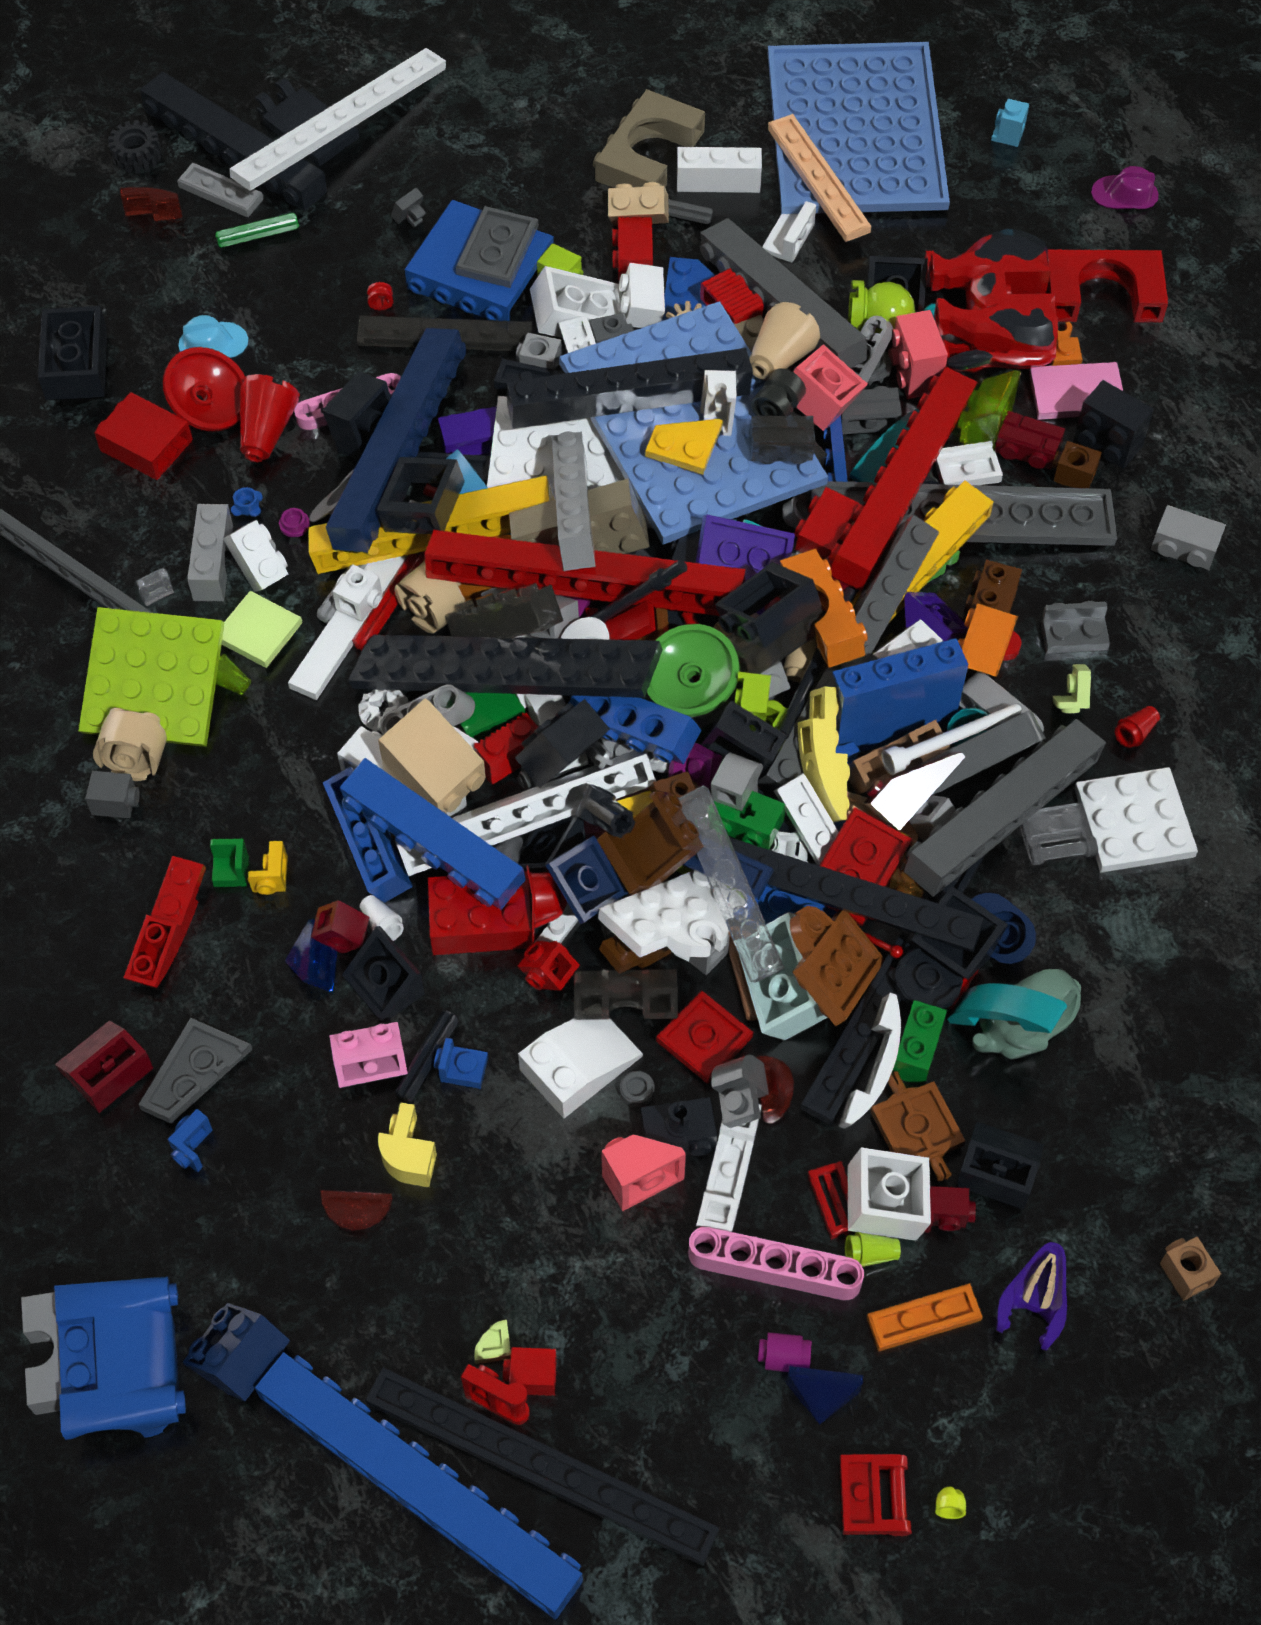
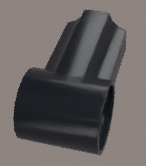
[575,784,635,838]

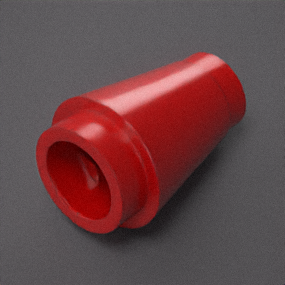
[1115,706,1160,748]

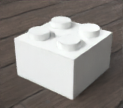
[848,1147,931,1241]

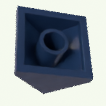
[546,836,628,924]

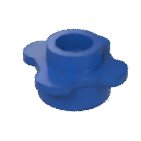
[231,487,263,517]

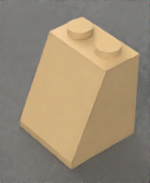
[378,698,486,814]

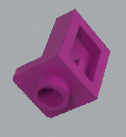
[668,743,722,789]

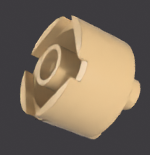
[395,561,468,633]
[93,708,167,781]

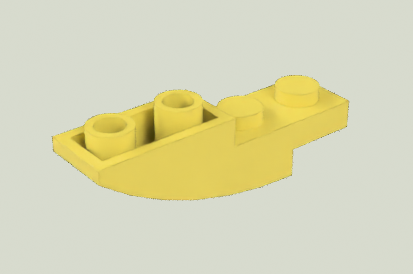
[798,686,850,823]

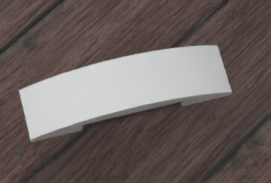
[838,993,901,1129]
[696,1104,762,1232]

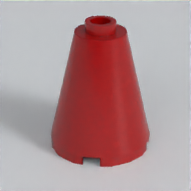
[240,374,300,462]

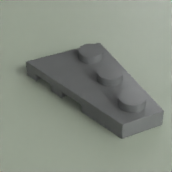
[139,1018,253,1123]

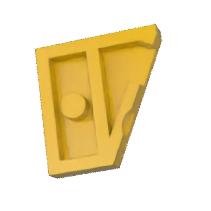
[645,419,723,475]

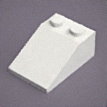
[530,266,623,338]
[518,1006,643,1119]

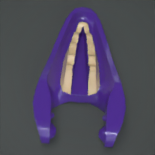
[996,1242,1067,1351]

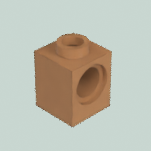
[1160,1237,1221,1301]

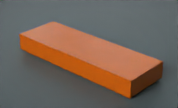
[866,1283,983,1352]

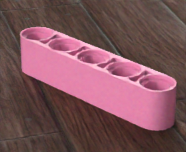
[688,1227,864,1300]

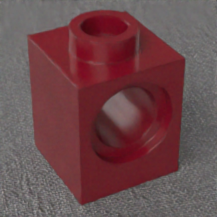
[311,900,370,954]

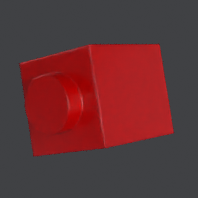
[503,1347,557,1396]

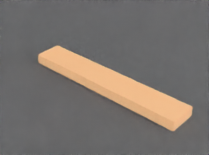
[768,114,871,242]

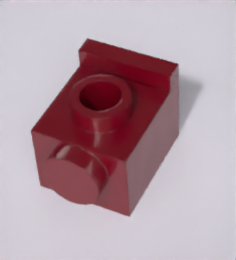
[924,1186,976,1233]

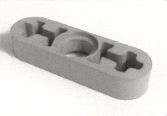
[851,316,893,390]

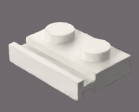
[935,441,1003,485]

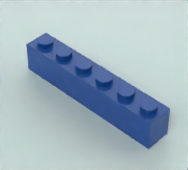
[340,758,526,910]

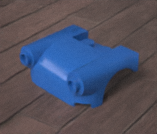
[54,1276,186,1440]

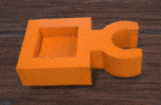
[1051,322,1083,366]

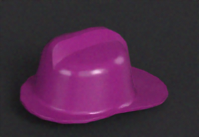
[1091,166,1159,209]

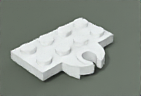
[598,870,747,962]

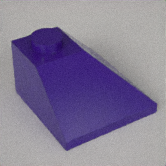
[904,592,969,642]

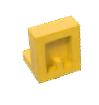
[248,841,288,895]

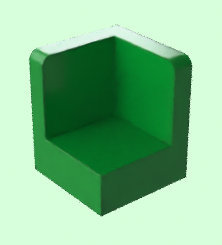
[210,839,249,887]

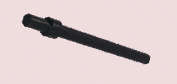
[590,560,687,623]
[778,587,856,739]

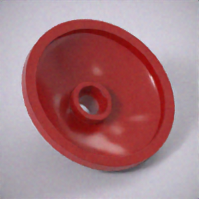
[163,347,245,431]

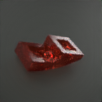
[120,187,182,221]

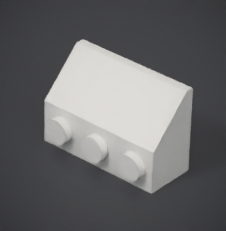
[677,147,762,193]

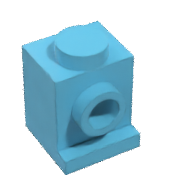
[991,99,1029,147]

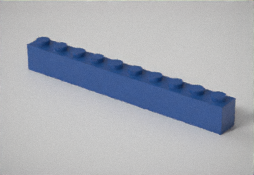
[255,1352,583,1620]

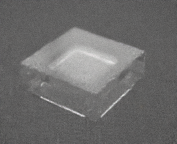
[136,567,174,606]

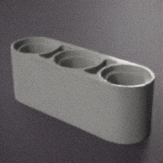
[959,671,1044,752]
[380,684,475,735]

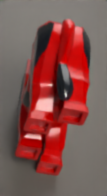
[925,229,1058,373]

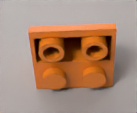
[958,603,1018,676]

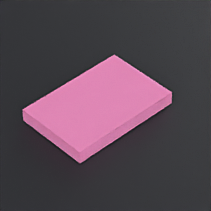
[1029,362,1123,420]

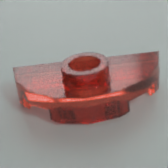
[756,1055,794,1124]
[321,1190,393,1230]

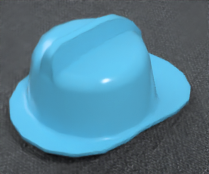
[178,315,249,358]

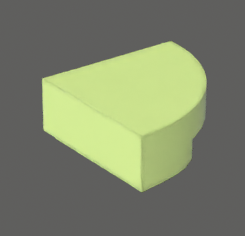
[474,1320,511,1364]

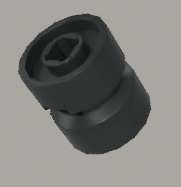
[751,368,806,427]

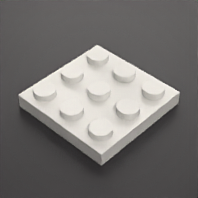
[1074,767,1198,873]

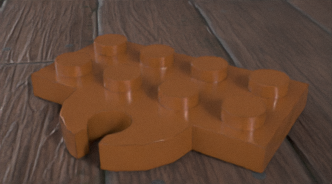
[790,906,885,1026]

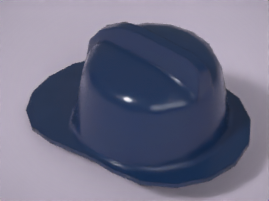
[972,893,1036,964]

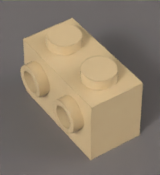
[608,182,669,226]

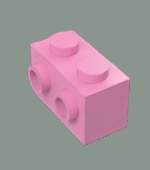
[330,1022,408,1088]

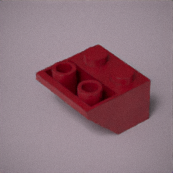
[55,1021,153,1113]

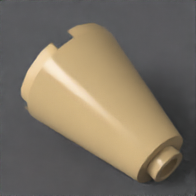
[749,302,820,381]

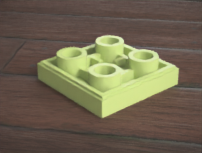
[222,591,302,668]

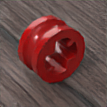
[367,282,393,310]

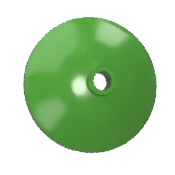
[647,624,740,717]

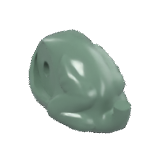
[972,969,1081,1059]

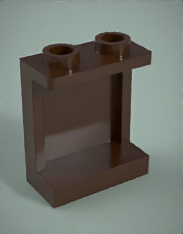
[597,791,704,894]

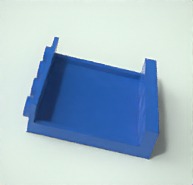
[405,200,554,326]
[832,638,969,752]

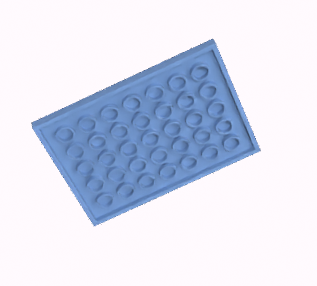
[768,42,950,214]
[559,301,828,545]

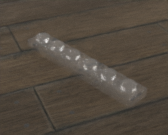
[678,785,785,983]

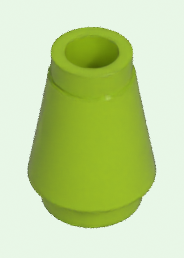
[845,1232,901,1267]

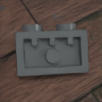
[1040,601,1110,654]

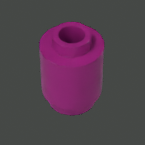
[758,1332,812,1373]

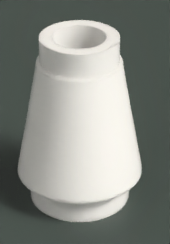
[360,895,404,941]

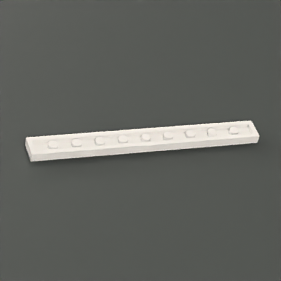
[230,48,446,191]

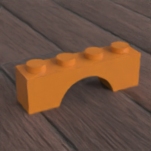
[780,549,868,668]

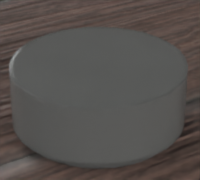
[620,1071,654,1108]

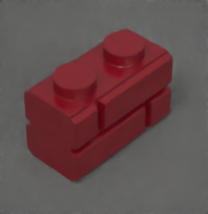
[995,411,1065,470]

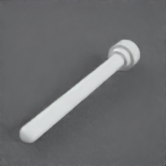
[881,704,1022,775]

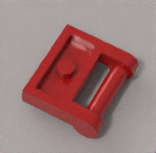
[461,1364,530,1425]
[840,1454,912,1536]

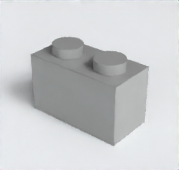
[1151,505,1226,570]

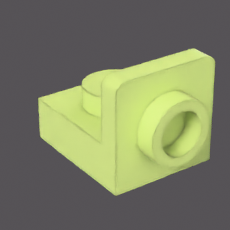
[1053,664,1091,713]

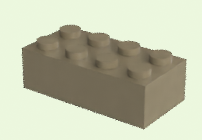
[509,479,649,554]

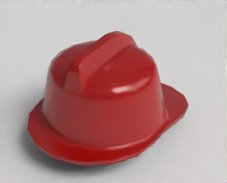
[526,865,567,944]

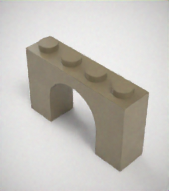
[593,89,705,188]

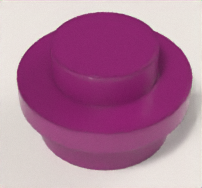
[279,508,310,537]

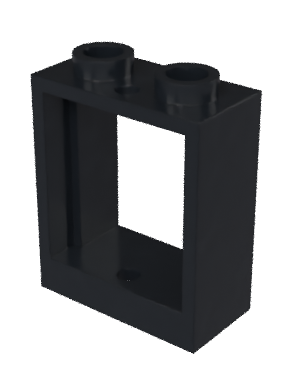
[377,457,465,535]
[715,562,822,648]
[700,701,787,776]

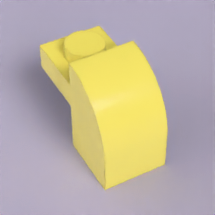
[378,1103,437,1187]

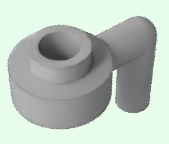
[782,491,810,529]

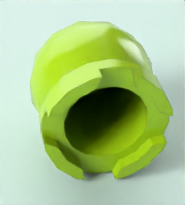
[848,280,916,340]

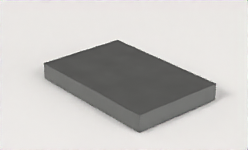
[456,206,538,288]

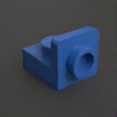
[434,1038,488,1089]

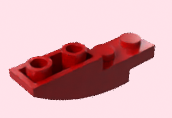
[123,856,206,988]

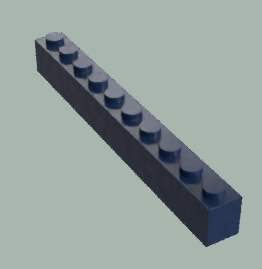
[326,328,466,553]

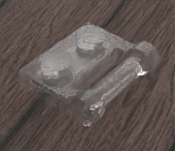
[1020,802,1098,866]

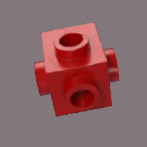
[518,941,580,991]

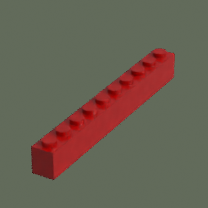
[828,367,977,591]
[425,530,746,616]

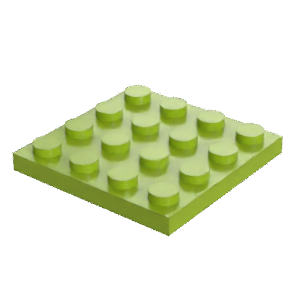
[79,607,225,747]

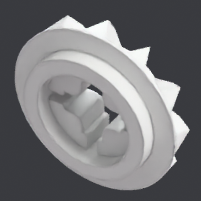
[358,690,408,732]

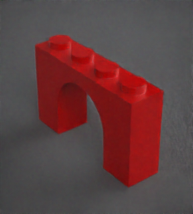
[1046,249,1168,322]

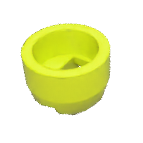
[935,1487,966,1519]

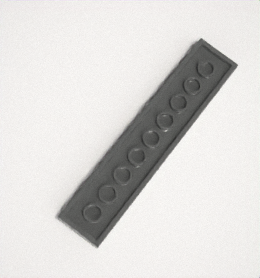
[809,481,1117,546]

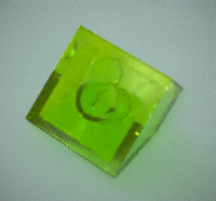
[957,370,1021,451]

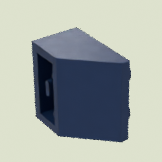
[183,1303,290,1401]

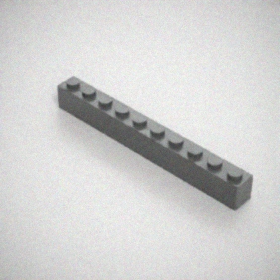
[758,515,939,794]

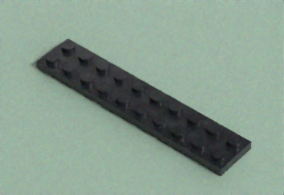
[348,635,663,698]

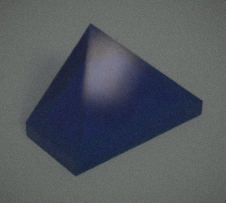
[285,919,337,992]
[786,1366,863,1424]

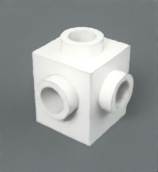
[333,565,383,621]

